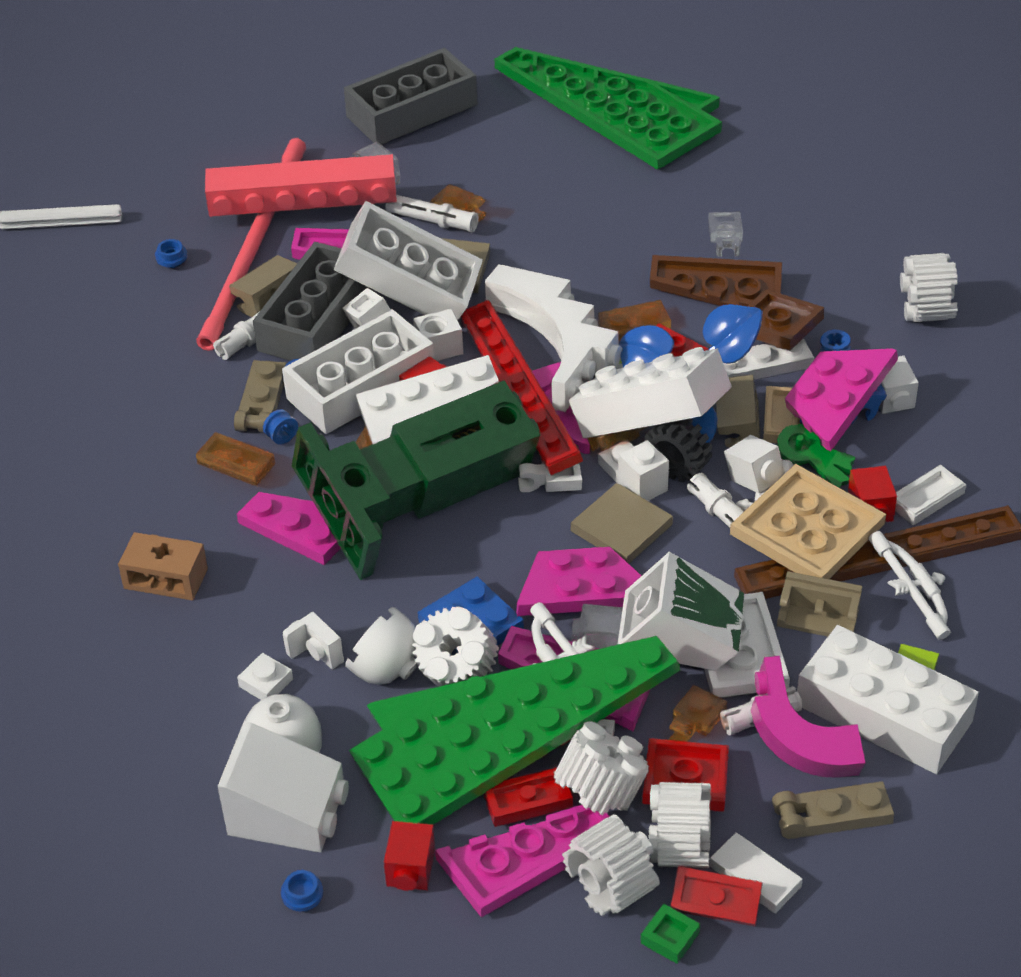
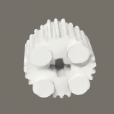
[900,253,958,322]
[413,607,499,686]
[554,722,649,815]
[649,782,711,868]
[562,814,659,916]

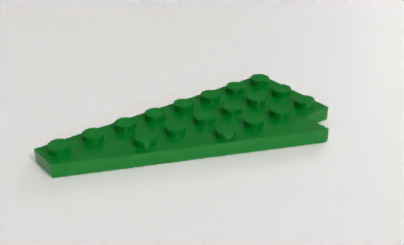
[494,47,722,170]
[349,636,681,825]

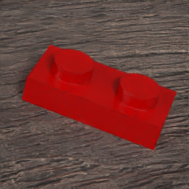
[484,767,573,827]
[671,866,763,927]

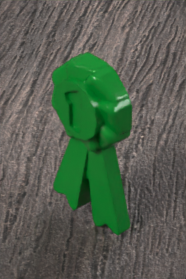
[777,424,856,488]

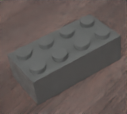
[344,48,478,146]
[253,242,373,361]

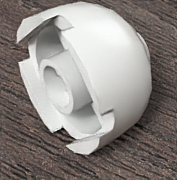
[346,607,418,685]
[244,694,322,753]

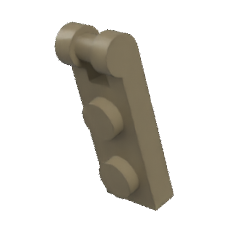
[234,360,286,433]
[772,781,894,839]

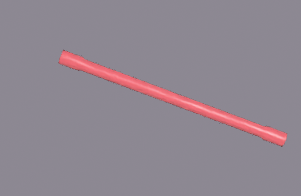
[197,138,306,351]

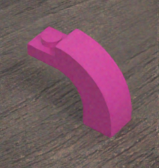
[750,656,865,778]

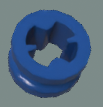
[820,330,851,352]
[263,409,298,445]

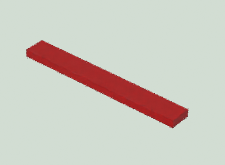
[460,300,583,476]

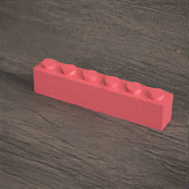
[205,154,397,217]

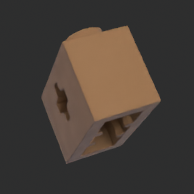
[118,532,208,601]

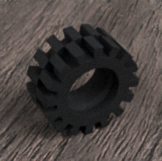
[644,418,713,482]

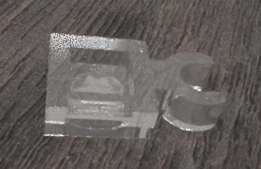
[708,212,743,257]

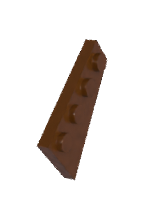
[650,255,782,306]

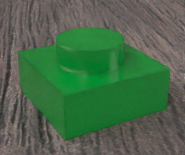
[641,904,700,964]

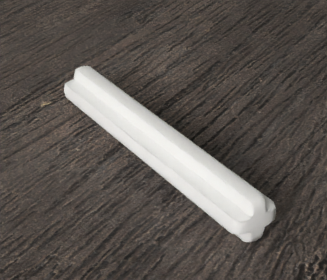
[0,204,123,230]

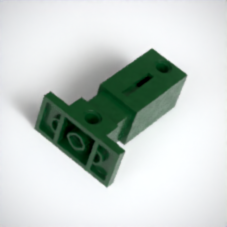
[292,380,541,580]

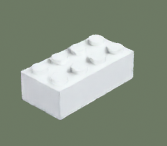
[334,201,483,320]
[282,309,434,434]
[569,347,732,438]
[797,625,979,775]

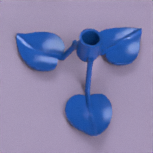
[619,304,763,443]

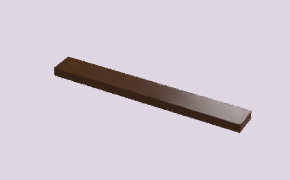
[734,505,1021,599]

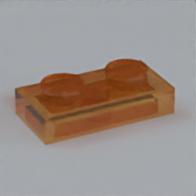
[598,300,671,341]
[196,432,275,486]

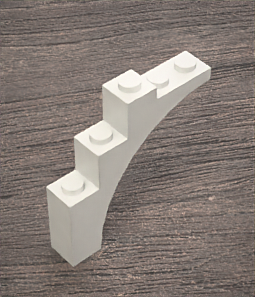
[485,264,622,412]

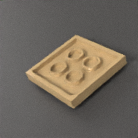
[730,464,886,579]

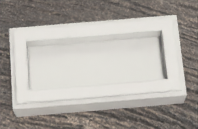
[895,465,966,526]
[710,832,802,914]

